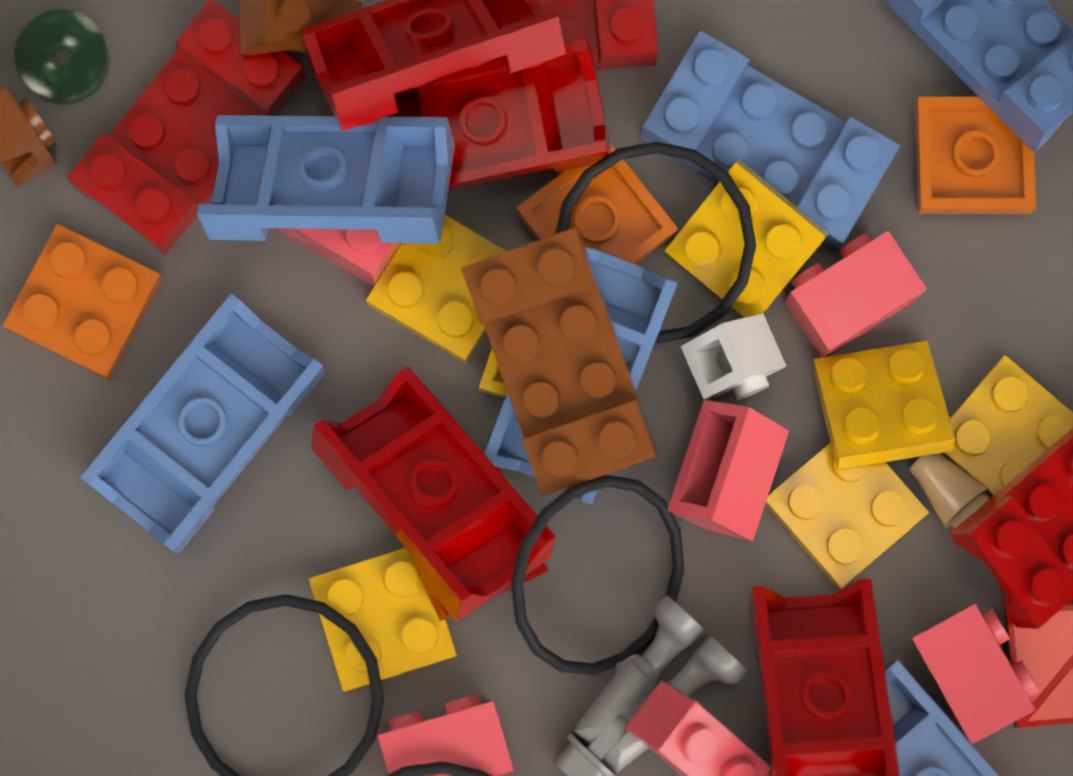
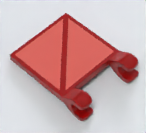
[999,584,1073,728]

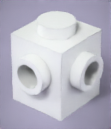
[681,313,786,400]

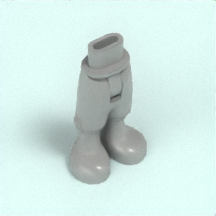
[553,595,747,776]

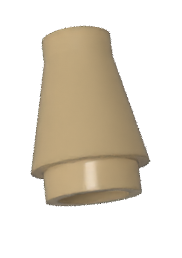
[909,453,990,529]

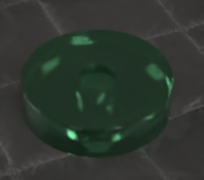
[14,10,110,105]

